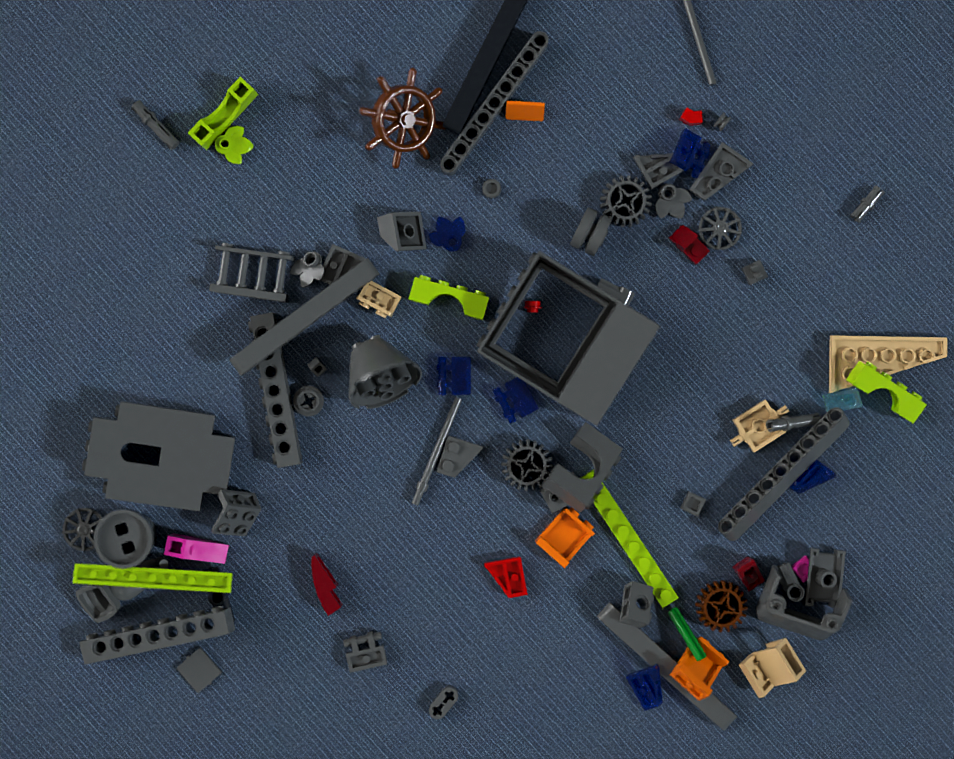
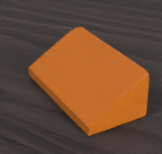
[505,101,545,121]

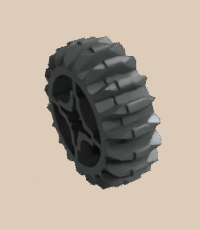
[600,175,652,227]
[501,439,553,491]

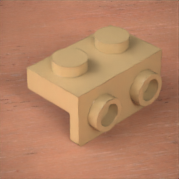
[356,281,402,318]

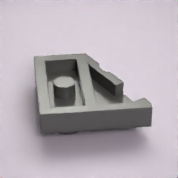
[437,435,483,478]

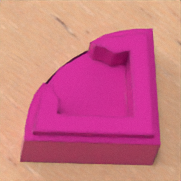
[791,555,809,583]

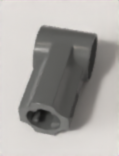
[597,278,635,306]
[777,562,804,601]

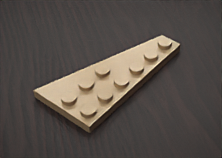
[829,335,947,393]

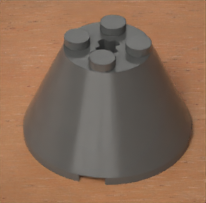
[348,335,422,409]

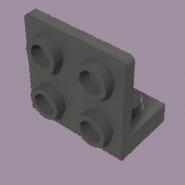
[211,489,262,536]

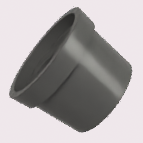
[94,510,157,569]

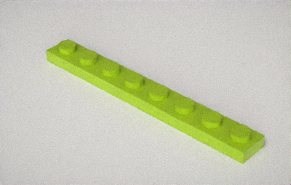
[580,469,679,608]
[72,564,233,593]

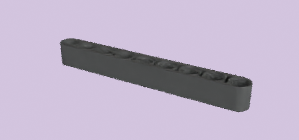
[440,31,549,176]
[229,258,380,376]
[718,407,850,541]
[597,602,737,731]

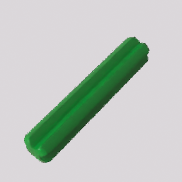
[668,607,707,661]

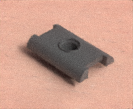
[804,548,846,608]

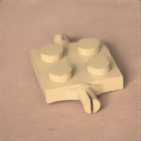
[730,399,789,453]

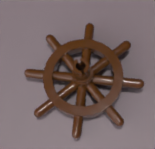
[359,68,446,169]

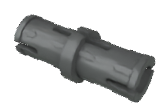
[850,186,885,223]

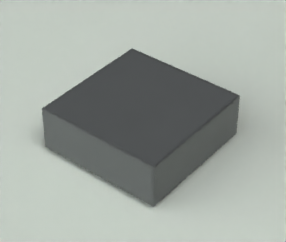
[680,491,706,517]

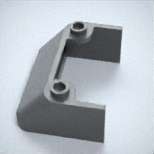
[755,565,853,641]

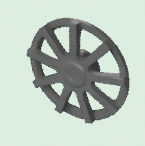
[699,207,742,250]
[62,508,102,551]

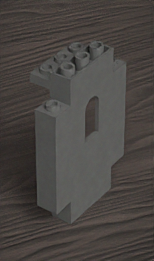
[82,401,236,511]

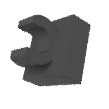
[741,260,768,286]

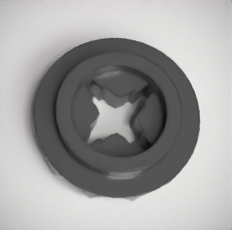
[293,386,324,416]

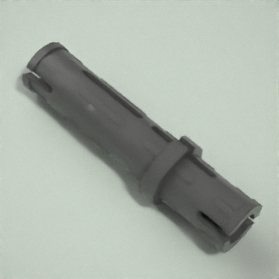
[131,100,180,150]
[766,413,821,432]

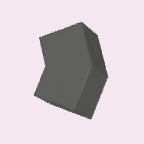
[307,357,327,377]

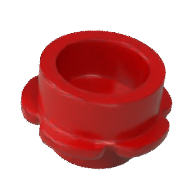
[523,301,542,313]

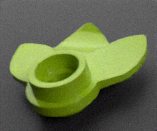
[215,126,254,164]

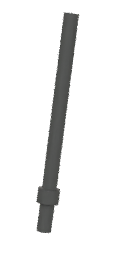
[683,0,716,86]
[411,397,462,505]

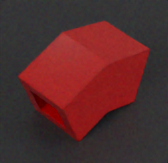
[679,107,703,126]

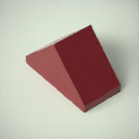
[732,556,765,592]

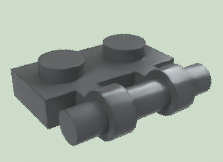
[343,631,388,673]

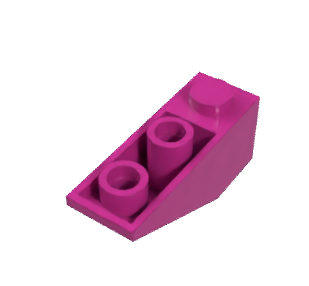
[164,533,229,564]

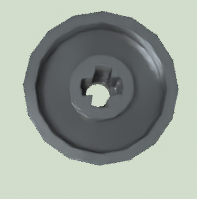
[570,207,612,257]

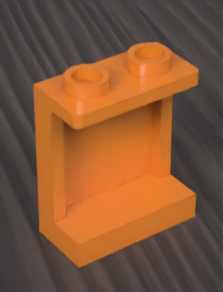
[535,506,595,568]
[670,636,729,701]

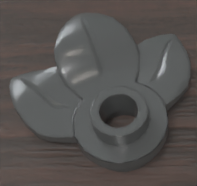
[655,184,692,219]
[290,252,325,288]

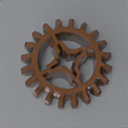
[695,580,748,633]

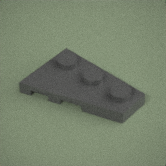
[688,142,753,201]

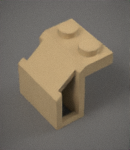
[739,638,806,698]

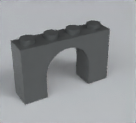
[542,422,623,513]

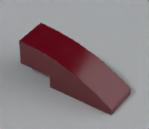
[311,553,343,616]

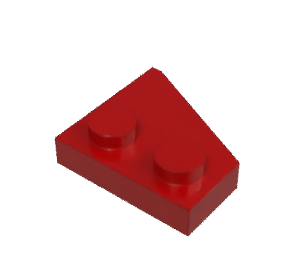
[484,556,528,598]

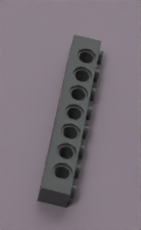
[248,312,303,468]
[79,606,235,665]

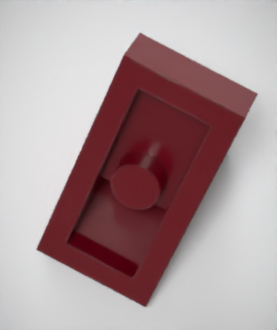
[669,224,710,265]

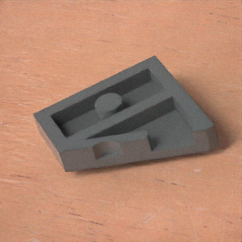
[633,153,685,189]
[321,244,366,285]

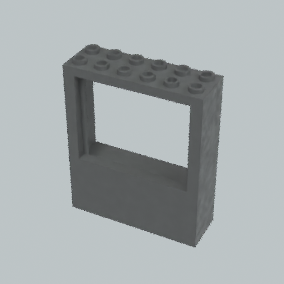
[476,250,660,426]

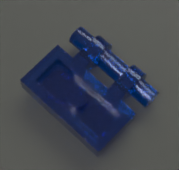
[670,128,711,178]
[436,357,471,395]
[492,377,539,424]

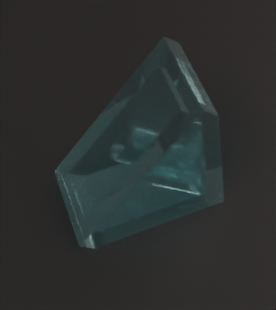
[822,388,863,412]

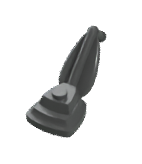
[75,557,168,623]

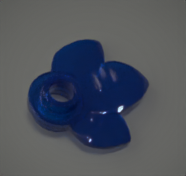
[429,216,465,252]

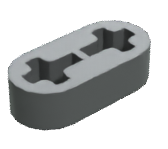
[429,685,458,719]

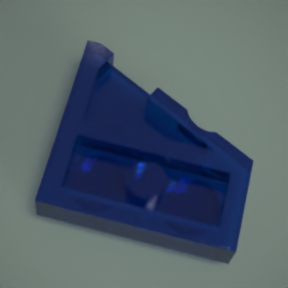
[789,460,837,494]
[626,664,663,711]

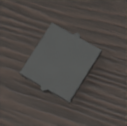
[176,647,222,693]

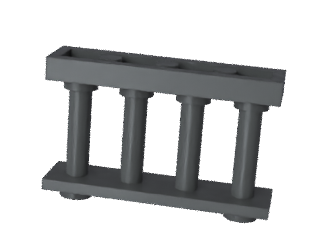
[209,243,295,303]

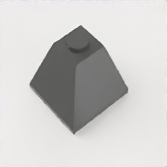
[377,212,427,251]

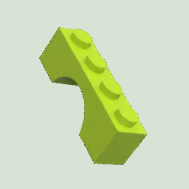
[188,77,258,150]
[409,275,489,320]
[846,361,927,424]

